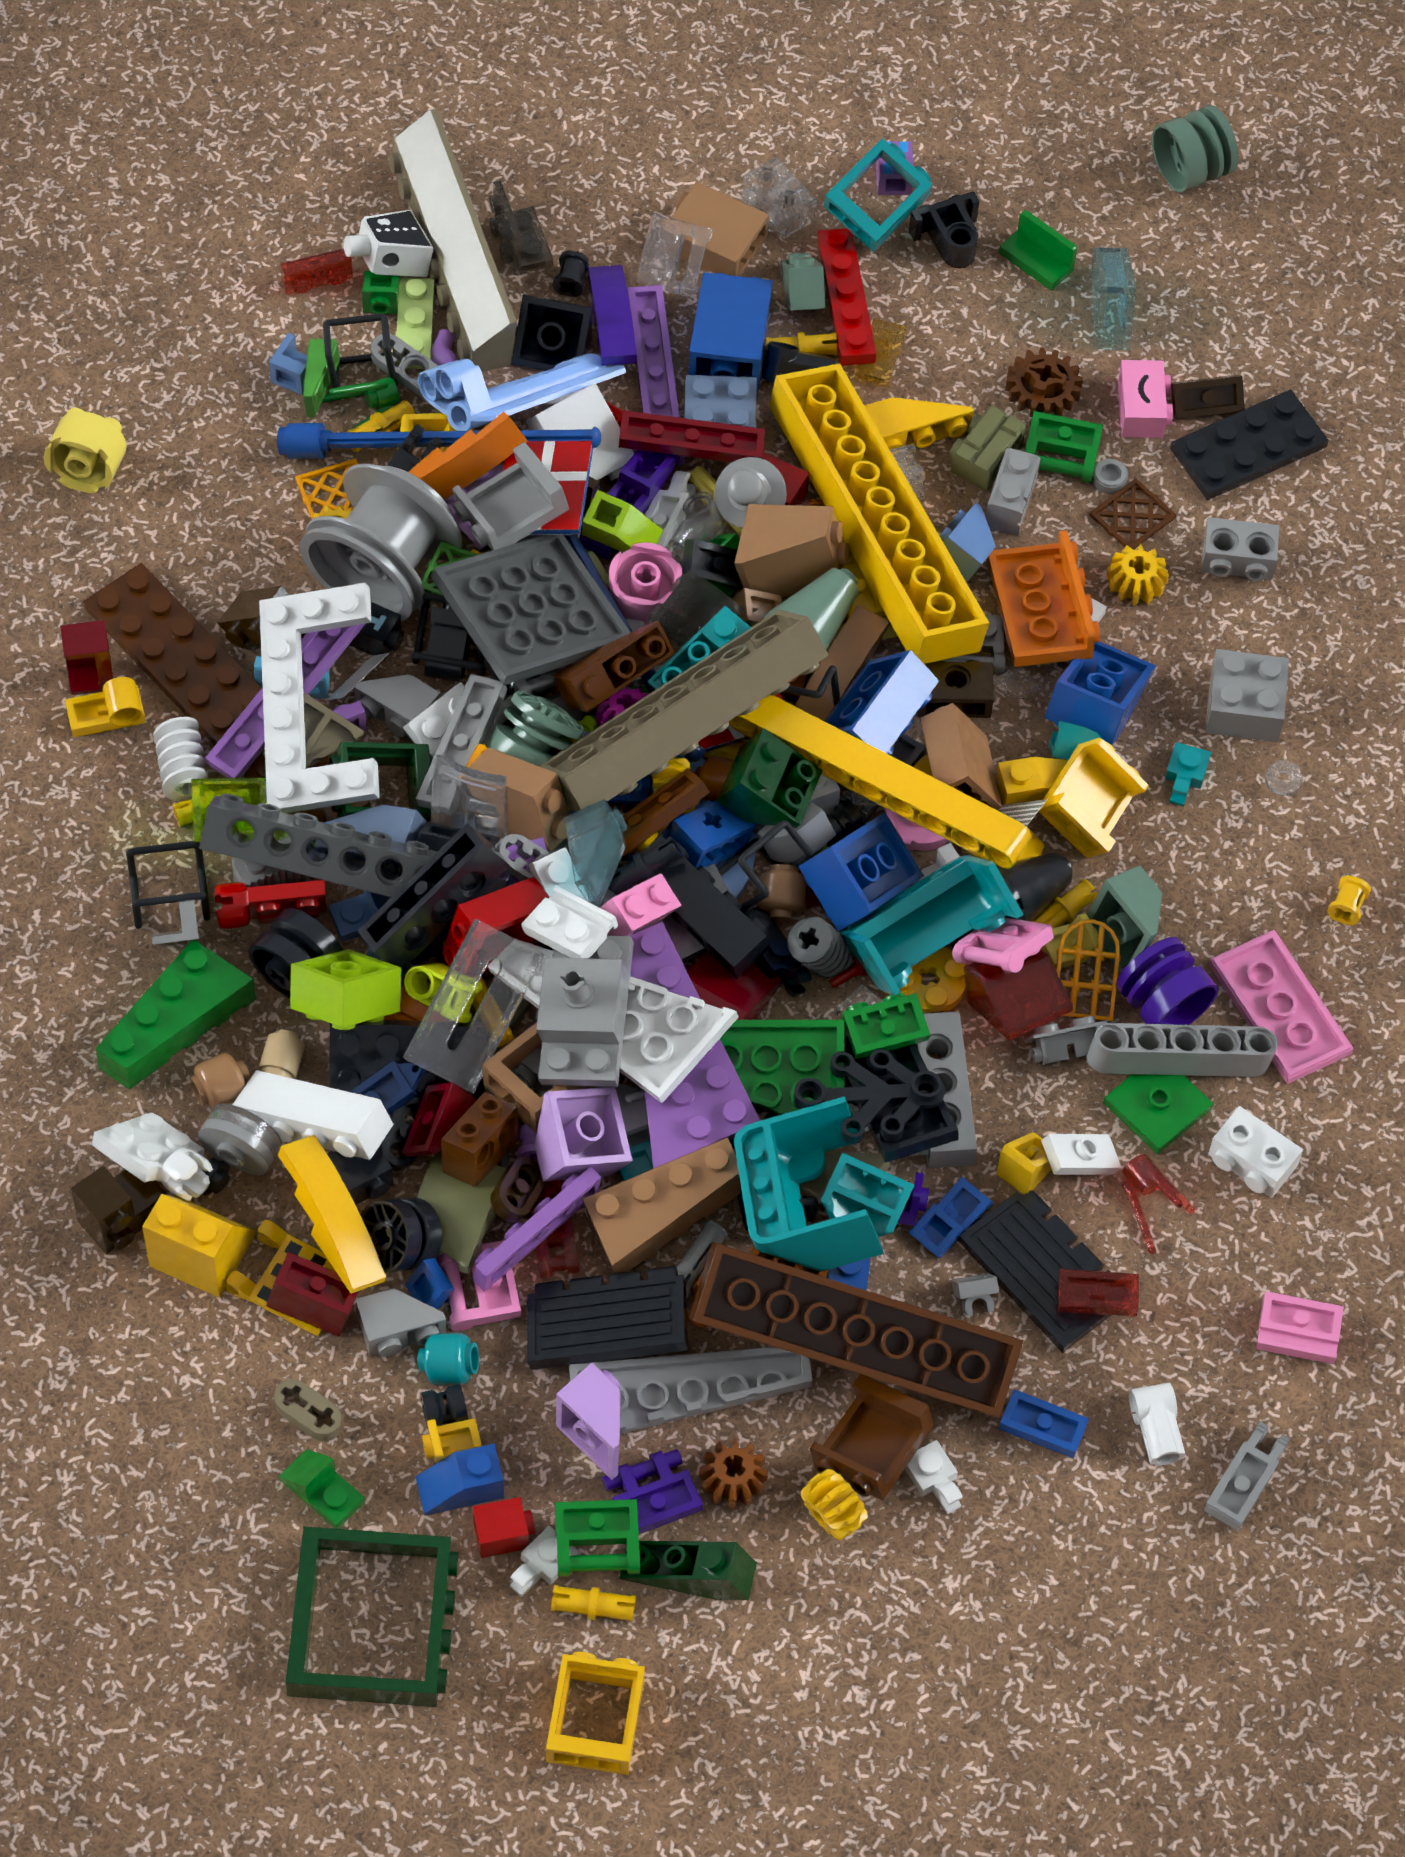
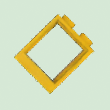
[546,1652,645,1775]

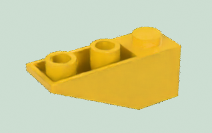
[864,397,974,456]

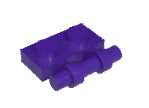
[602,1449,703,1534]

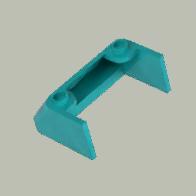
[840,855,1024,996]
[734,1096,884,1271]

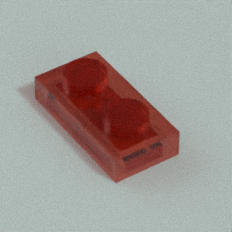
[280,248,353,294]
[1057,1269,1139,1317]

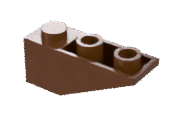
[552,621,675,712]

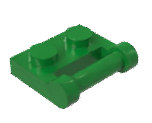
[1025,411,1103,483]
[555,1499,640,1577]

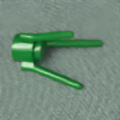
[322,377,400,430]

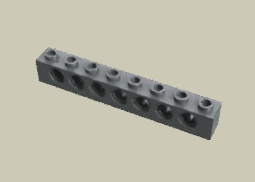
[199,794,510,898]

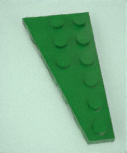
[720,1020,844,1115]

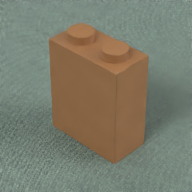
[660,182,769,276]
[920,703,1002,810]
[465,747,574,852]

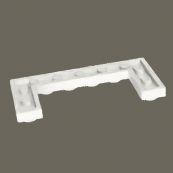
[259,583,379,813]

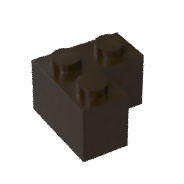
[217,585,306,648]
[71,1166,167,1255]

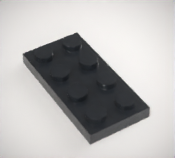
[1170,389,1329,501]
[329,1020,486,1100]
[844,1037,959,1163]

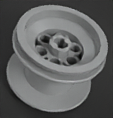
[299,464,462,621]

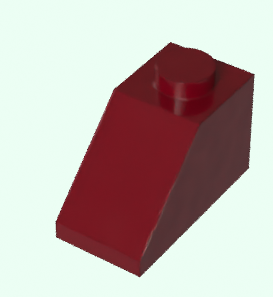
[402,1082,477,1157]

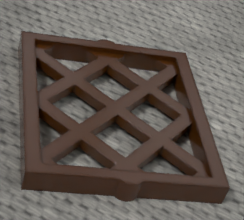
[1089,478,1177,550]

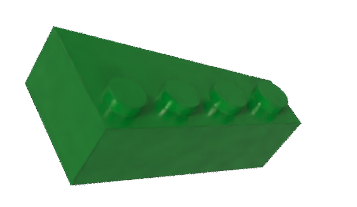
[95,939,256,1089]

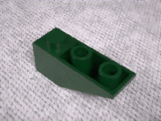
[619,1541,757,1600]

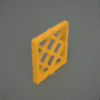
[295,458,358,519]

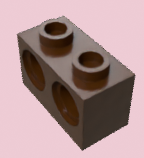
[441,1092,519,1187]

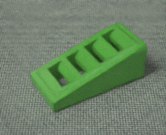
[303,339,340,418]

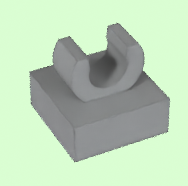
[951,1273,999,1316]

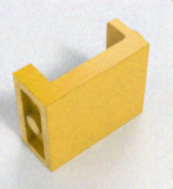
[1038,738,1149,858]

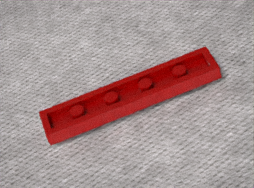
[817,228,876,366]

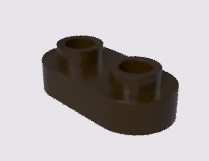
[490,1157,546,1222]

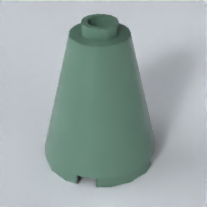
[761,568,859,663]

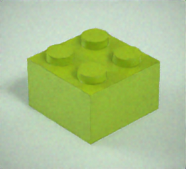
[290,949,401,1030]

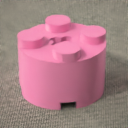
[608,542,682,627]

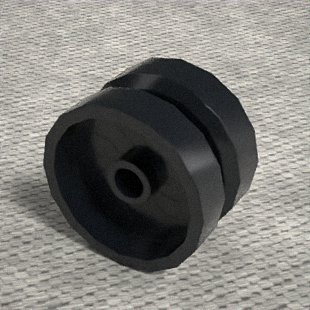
[248,908,343,999]

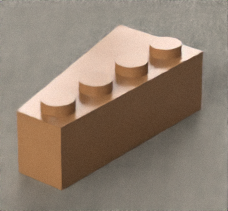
[583,1137,742,1273]

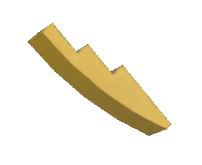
[278,1135,386,1294]

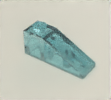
[564,799,627,908]

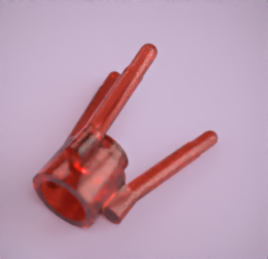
[1121,1154,1195,1254]

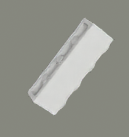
[232,1070,394,1160]

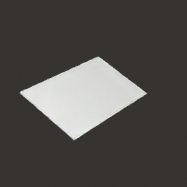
[326,653,389,701]

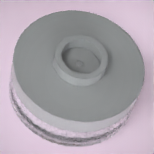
[198,1104,282,1175]

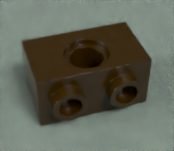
[917,660,994,718]

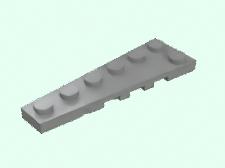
[569,1347,812,1434]

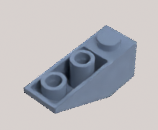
[310,804,427,868]

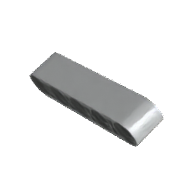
[1087,1023,1278,1077]

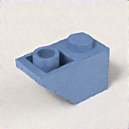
[940,502,996,583]

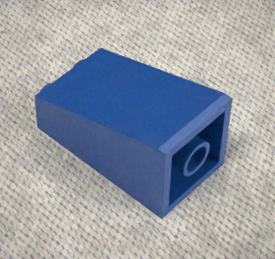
[688,272,773,401]

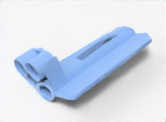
[418,353,626,431]

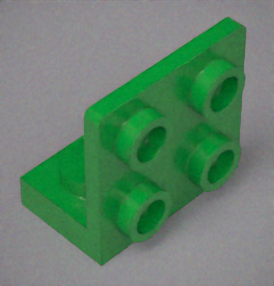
[841,993,930,1059]

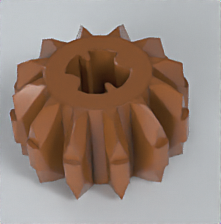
[699,1437,768,1510]

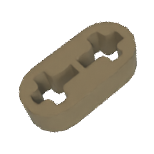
[274,1379,342,1441]

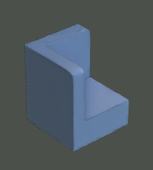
[269,333,307,395]

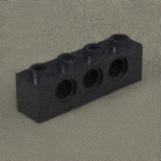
[358,823,510,972]

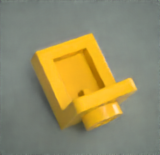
[421,1418,482,1464]

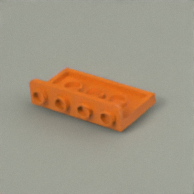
[987,530,1100,667]

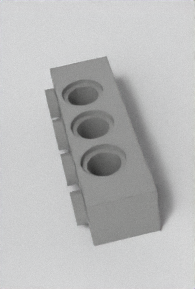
[915,1012,977,1168]

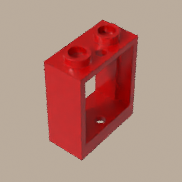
[442,877,550,977]

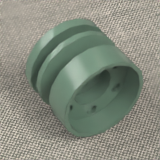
[1152,105,1239,193]
[486,690,584,766]

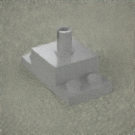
[536,936,634,1087]

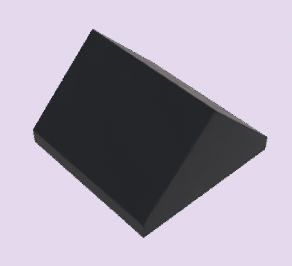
[511,294,593,371]

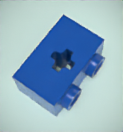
[666,800,756,868]

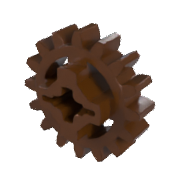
[1005,348,1083,417]

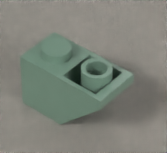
[780,253,825,311]

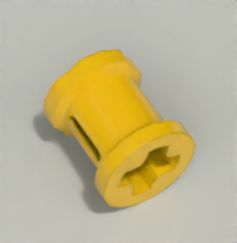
[1327,875,1371,926]

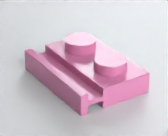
[1256,1291,1344,1364]

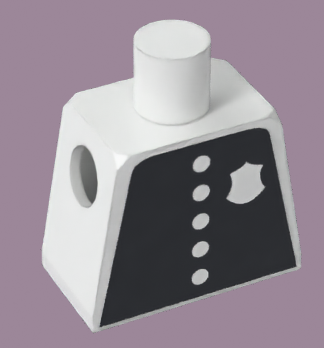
[344,210,433,277]

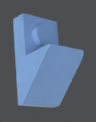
[328,890,391,942]

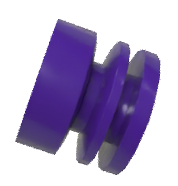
[1116,937,1219,1025]

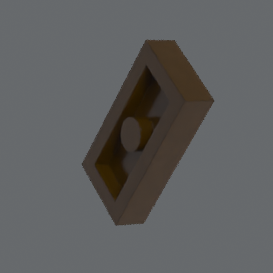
[1171,375,1245,419]

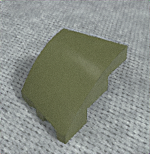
[417,1151,506,1274]

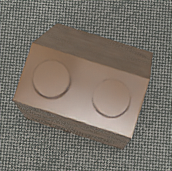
[734,504,850,598]

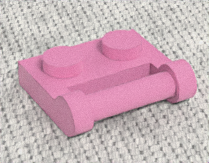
[952,917,1054,973]
[437,1240,521,1331]

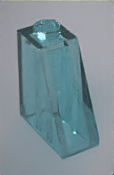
[1091,248,1136,350]

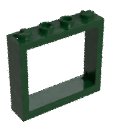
[286,1526,459,1707]

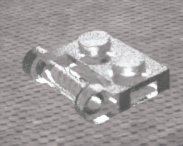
[636,213,713,298]

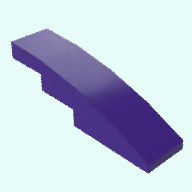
[588,265,637,366]
[579,450,681,560]

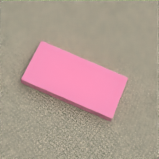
[1208,930,1354,1084]

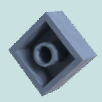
[684,375,757,457]

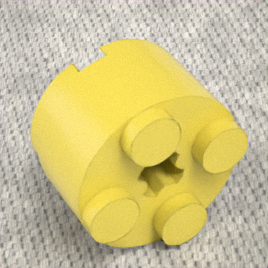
[44,408,127,493]

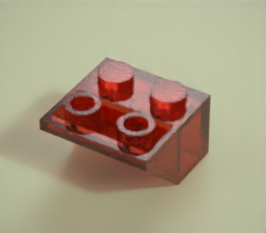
[964,949,1073,1040]

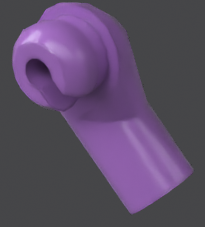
[431,329,459,366]

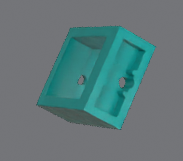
[823,138,933,252]

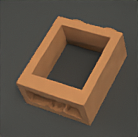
[482,1022,596,1133]

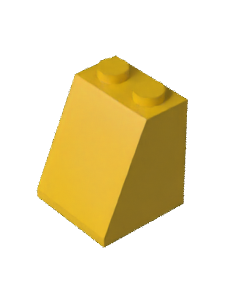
[142,1194,257,1298]

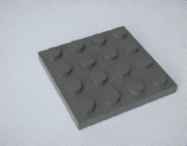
[432,534,631,685]

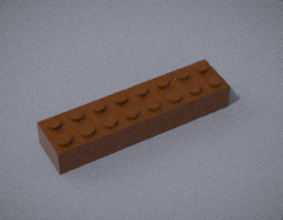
[688,1242,1024,1418]

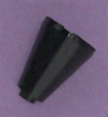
[996,852,1072,922]

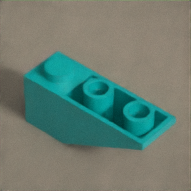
[647,606,751,690]

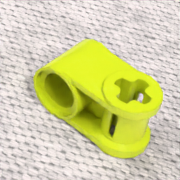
[404,963,483,1023]

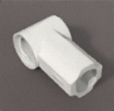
[1129,1383,1185,1466]

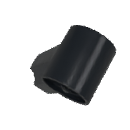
[761,341,836,382]

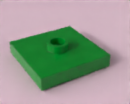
[1103,1074,1213,1155]

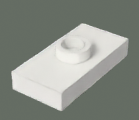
[1041,1134,1122,1175]

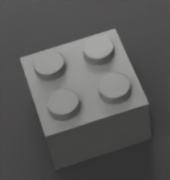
[1205,649,1289,742]

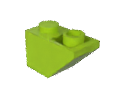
[582,490,663,552]

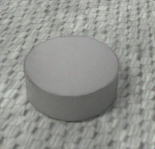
[1092,459,1128,494]

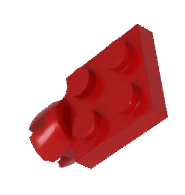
[214,880,326,929]

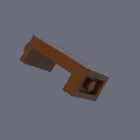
[810,1374,934,1501]

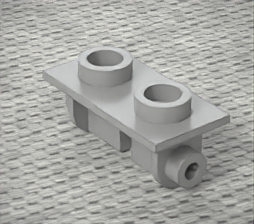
[1026,1016,1107,1065]

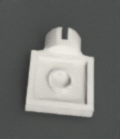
[403,682,516,764]
[92,1113,213,1201]

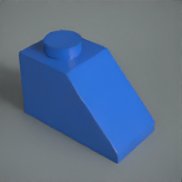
[416,1443,504,1516]

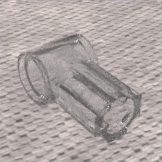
[665,492,726,564]

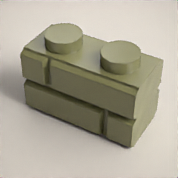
[949,406,1026,490]

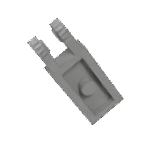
[1203,1422,1291,1531]

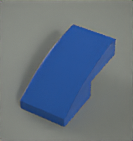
[909,1177,993,1258]

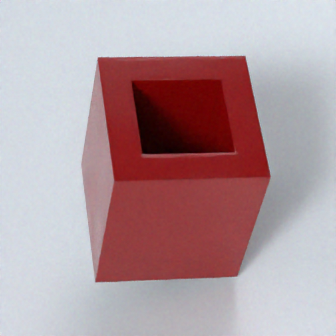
[472,1497,535,1558]

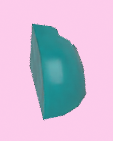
[1048,721,1103,760]

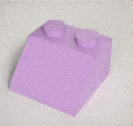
[535,1087,633,1181]
[556,1363,620,1480]

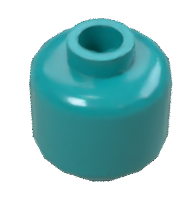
[417,1333,479,1386]

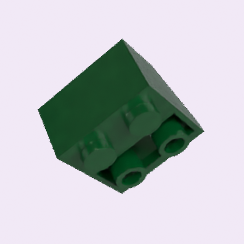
[716,728,823,828]

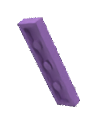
[474,1166,601,1292]

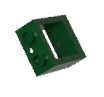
[328,742,434,822]

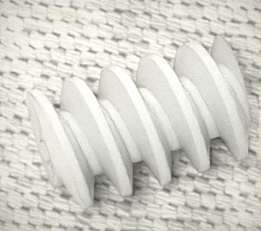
[153,717,210,801]

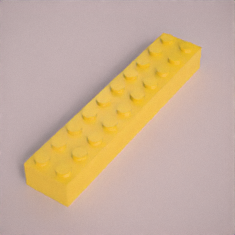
[768,364,989,664]

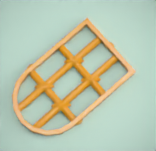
[1052,919,1121,1021]

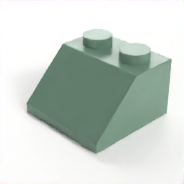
[1087,865,1163,974]

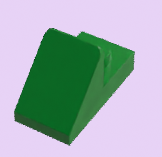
[278,1449,365,1529]

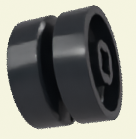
[360,1197,442,1273]

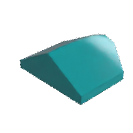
[820,1153,914,1237]

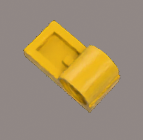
[65,677,146,738]

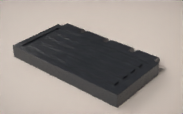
[958,1190,1128,1353]
[527,1266,688,1370]

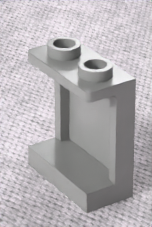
[452,442,569,551]

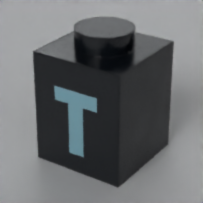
[349,602,404,661]

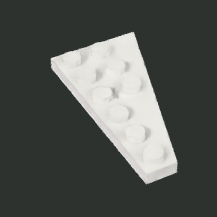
[488,938,739,1103]

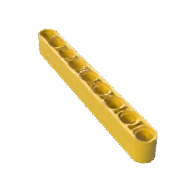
[729,695,1032,869]

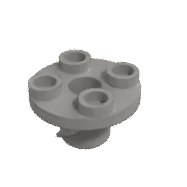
[714,457,787,529]

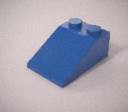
[1044,642,1156,745]
[798,812,924,931]

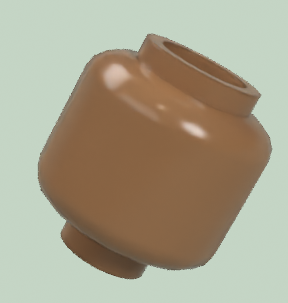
[757,864,807,922]
[190,1053,251,1110]

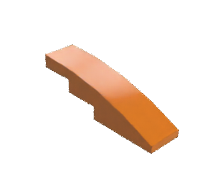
[408,411,528,500]

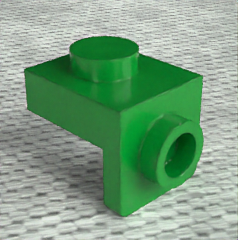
[362,271,399,314]

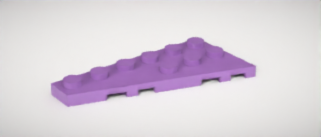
[630,922,760,1169]

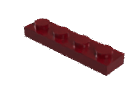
[618,410,765,462]

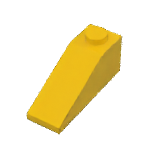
[996,757,1068,805]

